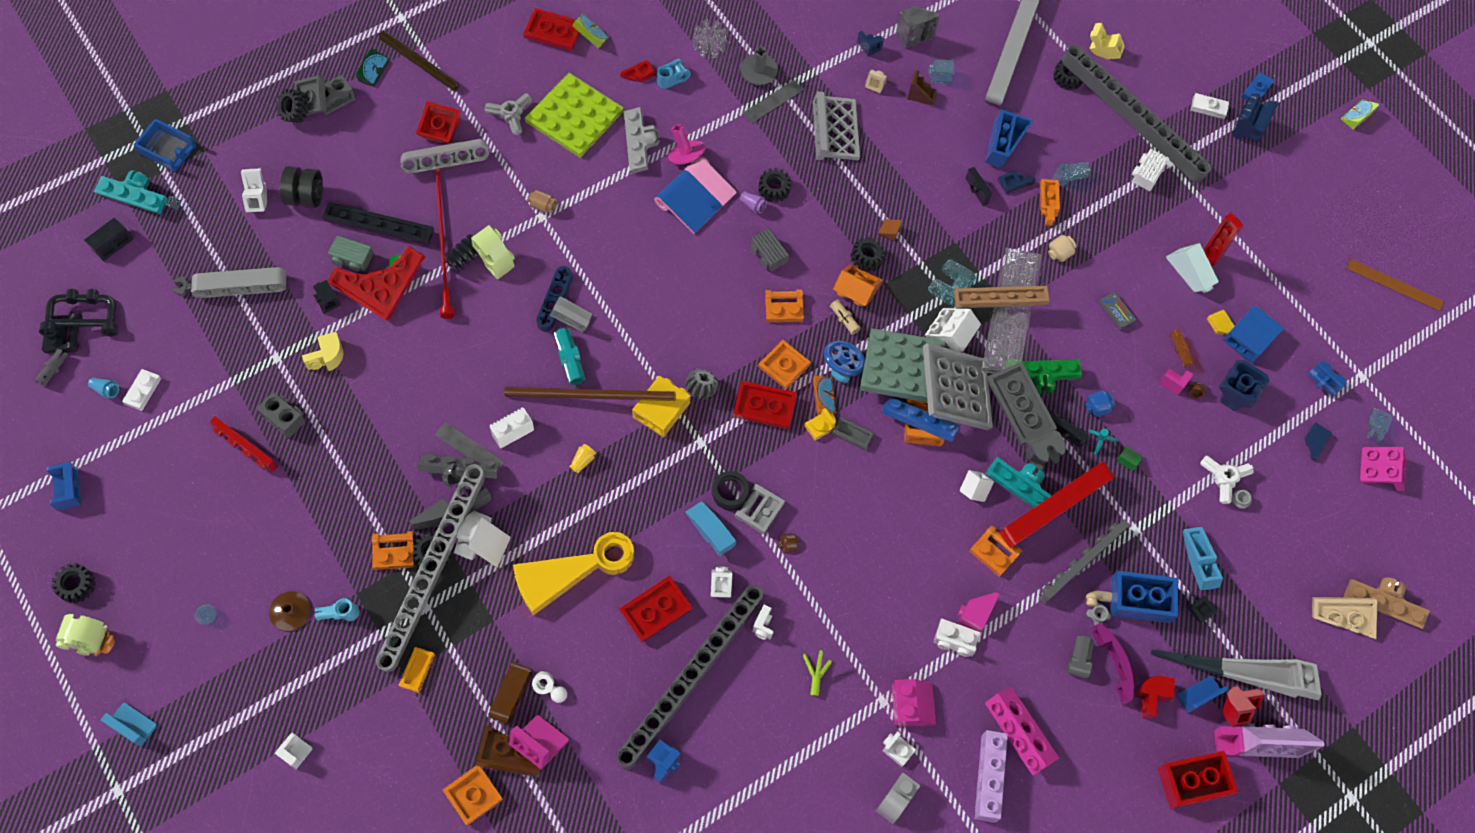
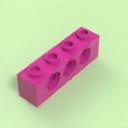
[985,687,1060,775]

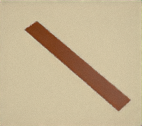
[1346,259,1444,311]

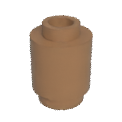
[528,190,557,213]

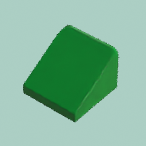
[1117,446,1143,471]

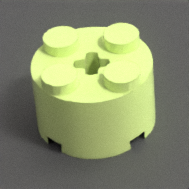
[56,614,108,656]

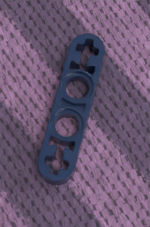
[536,266,572,332]

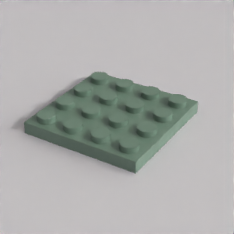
[860,328,945,402]

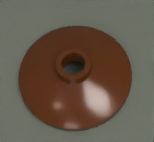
[269,591,311,632]

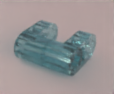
[928,259,976,306]

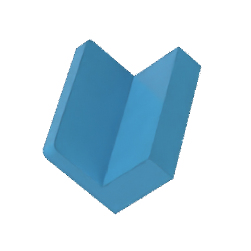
[101,703,157,746]

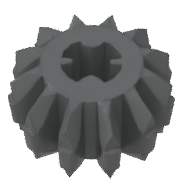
[685,368,719,400]

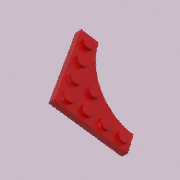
[328,246,426,321]

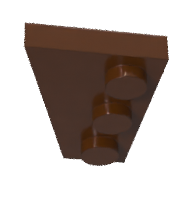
[476,725,541,778]

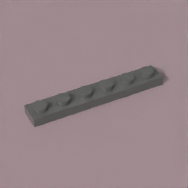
[1039,519,1130,605]

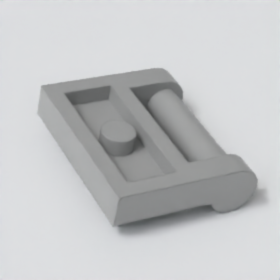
[734,484,785,535]

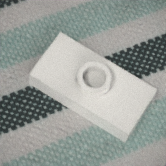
[1191,93,1229,119]

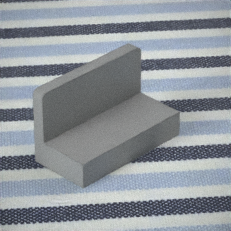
[549,297,592,333]

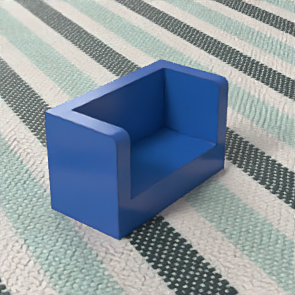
[46,462,81,510]

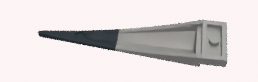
[1150,650,1321,700]

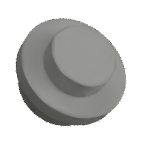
[1232,490,1252,509]

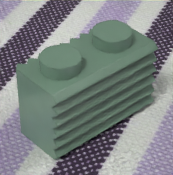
[328,235,374,272]

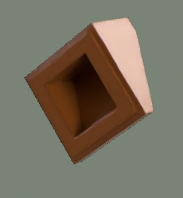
[878,219,902,241]

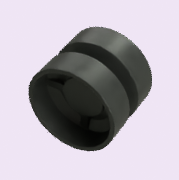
[280,166,323,208]

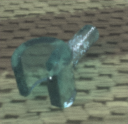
[165,196,181,210]

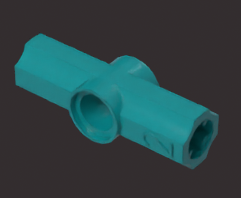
[554,328,585,385]

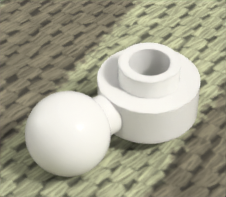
[532,672,567,703]

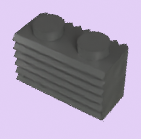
[750,228,789,272]

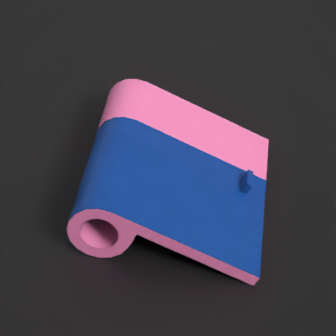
[654,157,737,234]

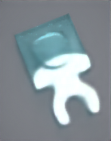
[1366,408,1393,443]

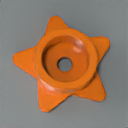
[94,631,115,656]

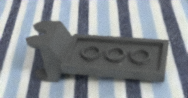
[987,362,1066,470]

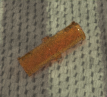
[1169,329,1195,368]

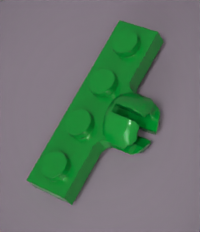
[1003,360,1082,395]

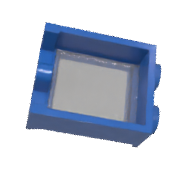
[133,119,196,173]

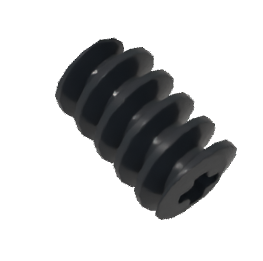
[444,234,480,274]

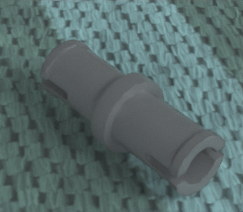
[34,349,68,387]

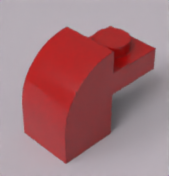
[1135,675,1175,720]
[1223,686,1264,727]

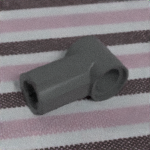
[1066,636,1094,679]

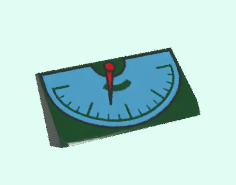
[356,48,389,87]

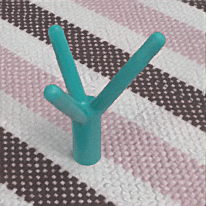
[1089,429,1118,455]

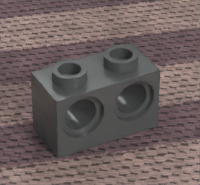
[322,75,356,116]
[256,392,305,439]

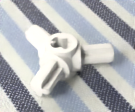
[1200,456,1254,504]

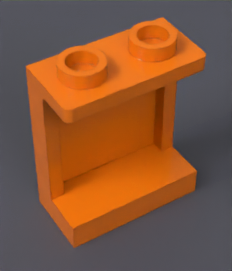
[904,399,946,446]

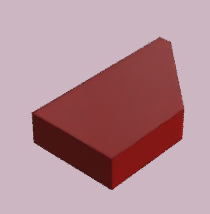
[620,60,656,82]

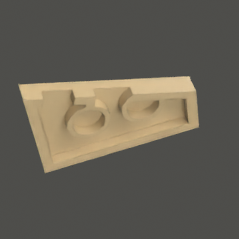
[1312,597,1377,639]

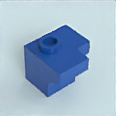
[647,740,681,784]

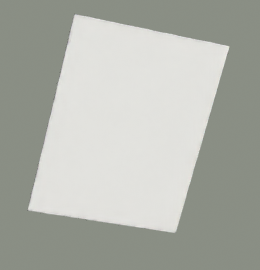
[468,517,511,568]

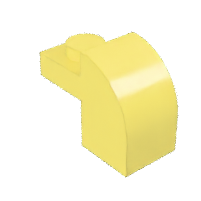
[1090,23,1125,59]
[302,332,343,371]

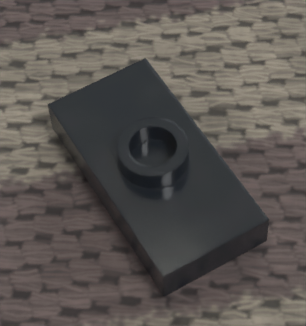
[965,167,992,206]

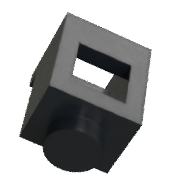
[313,280,341,314]

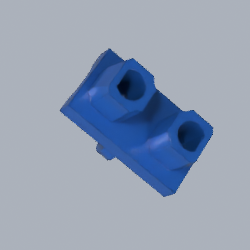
[1308,361,1346,397]

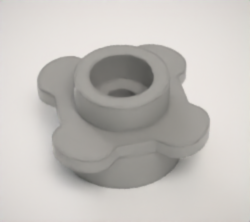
[1086,603,1111,625]

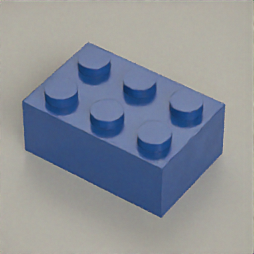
[1111,571,1178,623]

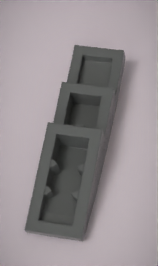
[409,488,492,531]

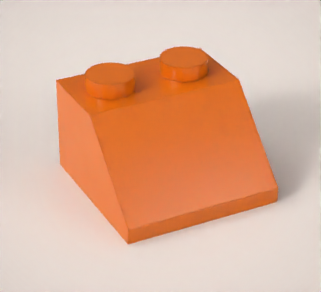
[833,264,883,306]

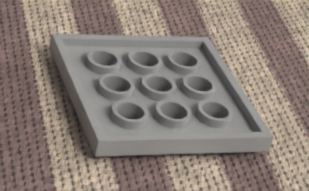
[923,343,993,430]

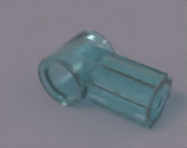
[1053,161,1091,186]

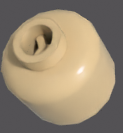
[1048,235,1077,262]

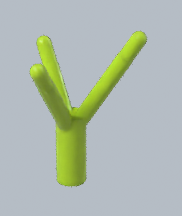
[803,650,832,696]

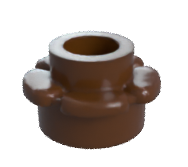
[1188,382,1207,399]

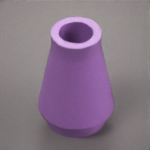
[740,191,767,214]

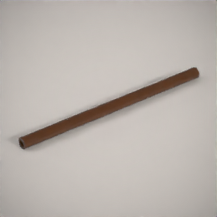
[504,387,676,401]

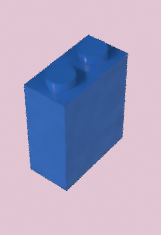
[1222,305,1284,364]

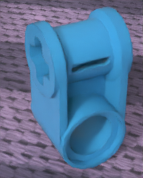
[657,59,691,89]

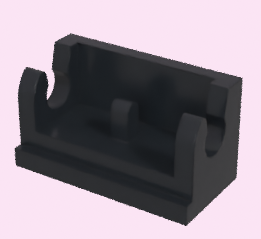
[84,218,133,261]

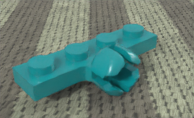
[94,170,168,215]
[985,457,1051,508]

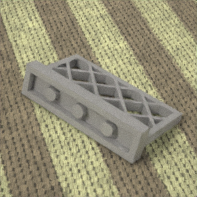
[813,91,860,160]

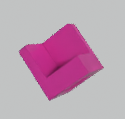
[1159,369,1193,395]
[1214,726,1245,756]

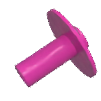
[668,124,705,165]

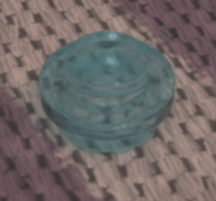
[195,604,217,625]

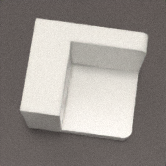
[960,470,994,502]
[275,732,312,769]

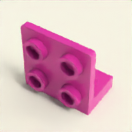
[1360,447,1407,491]
[509,715,569,770]

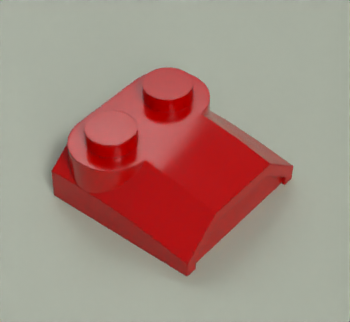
[416,101,461,144]

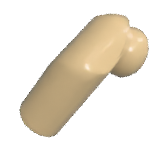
[1086,591,1112,606]

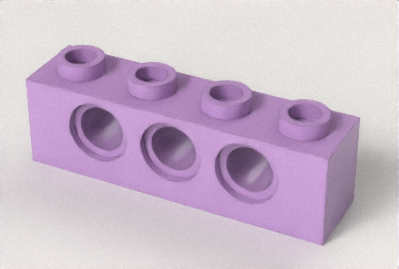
[975,730,1007,823]

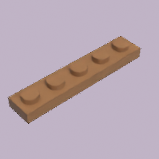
[954,286,1049,308]

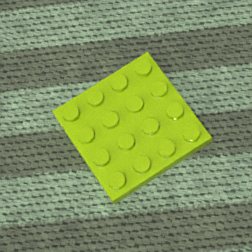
[525,73,624,158]

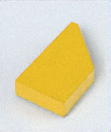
[1207,310,1234,336]

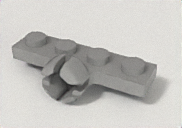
[624,107,660,174]

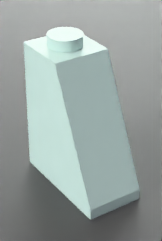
[1166,243,1219,293]

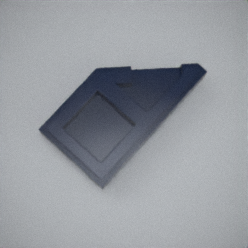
[998,171,1035,194]
[1304,422,1332,461]

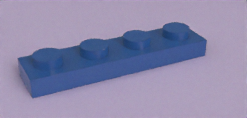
[882,397,960,442]

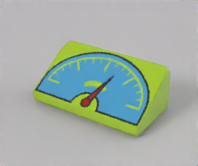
[572,13,609,49]
[1341,100,1379,130]

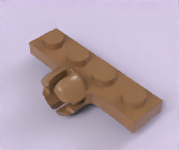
[1343,577,1430,629]

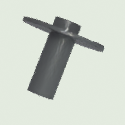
[740,47,778,85]

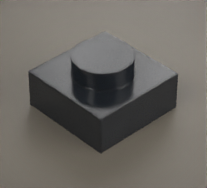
[1188,595,1218,624]

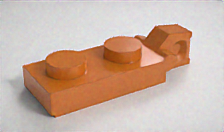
[1040,179,1060,226]

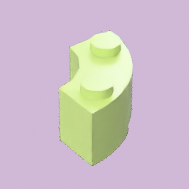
[471,225,515,280]

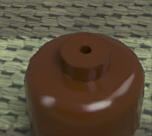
[778,533,799,554]

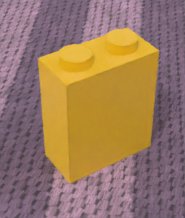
[632,376,690,438]

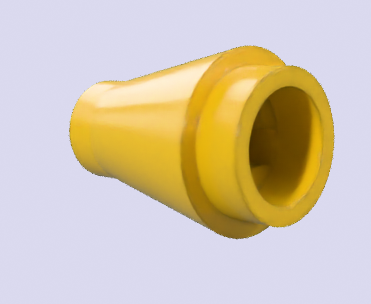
[569,444,596,474]

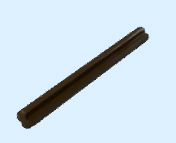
[378,30,460,91]

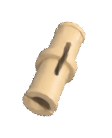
[830,299,861,335]

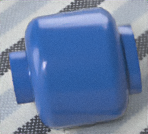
[1085,390,1115,417]

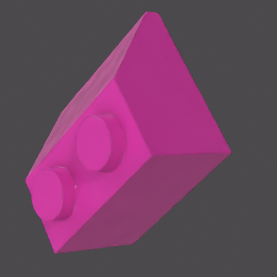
[891,679,936,727]

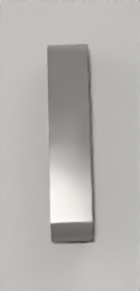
[400,139,489,173]
[192,267,286,298]

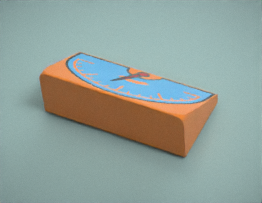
[813,375,836,415]

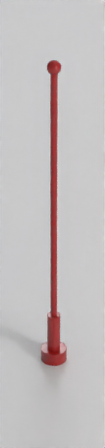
[434,168,455,319]

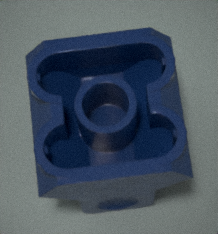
[1231,94,1278,142]
[1219,360,1269,411]

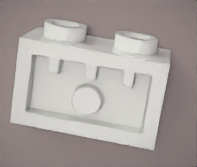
[933,618,980,657]

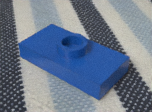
[1241,72,1274,100]

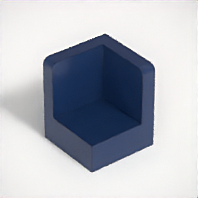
[857,31,884,56]

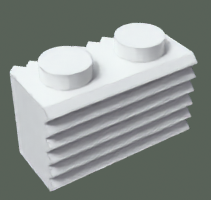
[1131,149,1169,191]
[490,407,534,449]

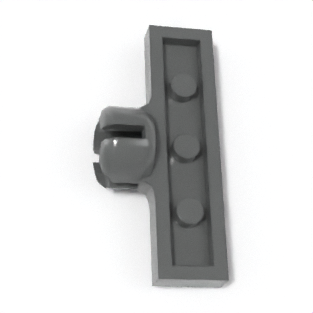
[418,454,500,488]

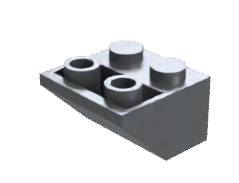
[895,6,940,48]

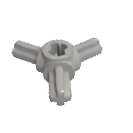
[485,94,532,136]

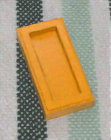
[399,647,435,693]

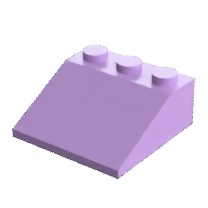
[1238,724,1325,758]

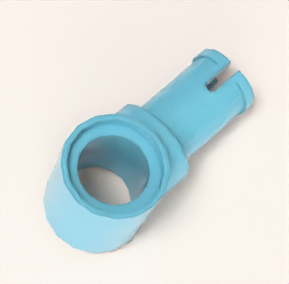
[315,598,360,621]

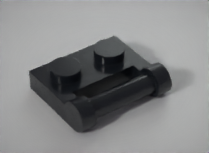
[41,313,83,353]

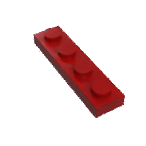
[1203,212,1243,266]
[209,416,277,473]

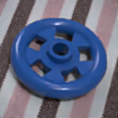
[824,340,865,377]

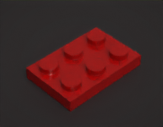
[523,8,580,52]
[733,381,797,429]
[619,575,693,643]

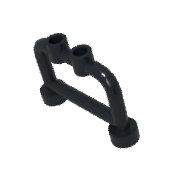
[39,289,118,337]

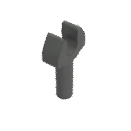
[172,277,192,296]

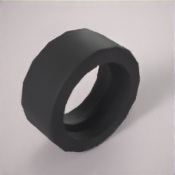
[712,471,749,510]

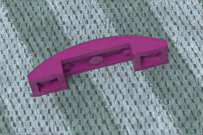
[1091,623,1134,706]

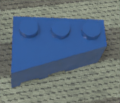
[985,109,1034,168]

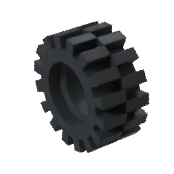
[1053,60,1083,90]
[276,89,309,123]
[758,168,791,203]
[850,237,886,272]
[413,532,451,571]
[51,563,96,603]

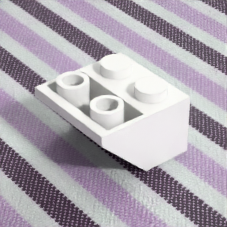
[925,308,981,352]

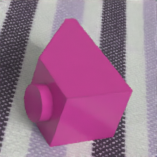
[957,592,999,632]

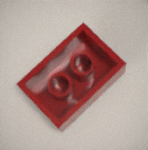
[1157,751,1239,810]

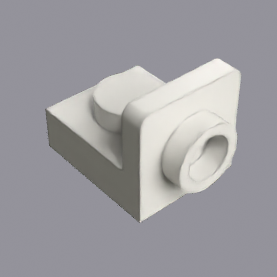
[711,566,732,597]
[752,605,774,640]
[883,731,916,767]

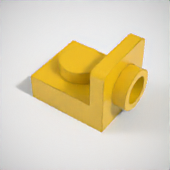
[805,408,836,441]

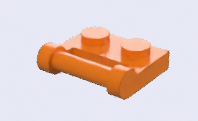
[765,289,804,322]
[969,525,1023,577]
[372,531,415,570]

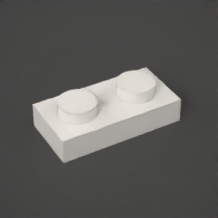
[122,369,161,411]

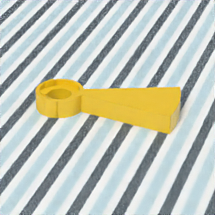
[513,532,634,616]

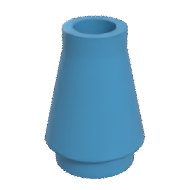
[88,377,119,399]

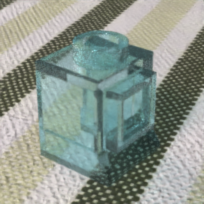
[928,59,954,83]

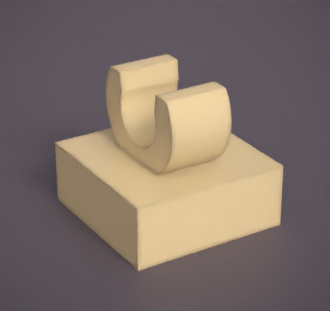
[865,70,887,93]

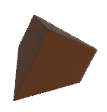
[908,70,937,105]

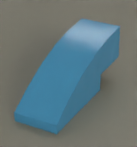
[685,501,736,557]
[1183,527,1223,591]

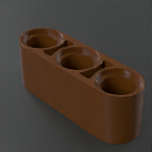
[488,661,533,725]

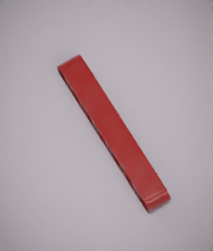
[998,461,1115,548]

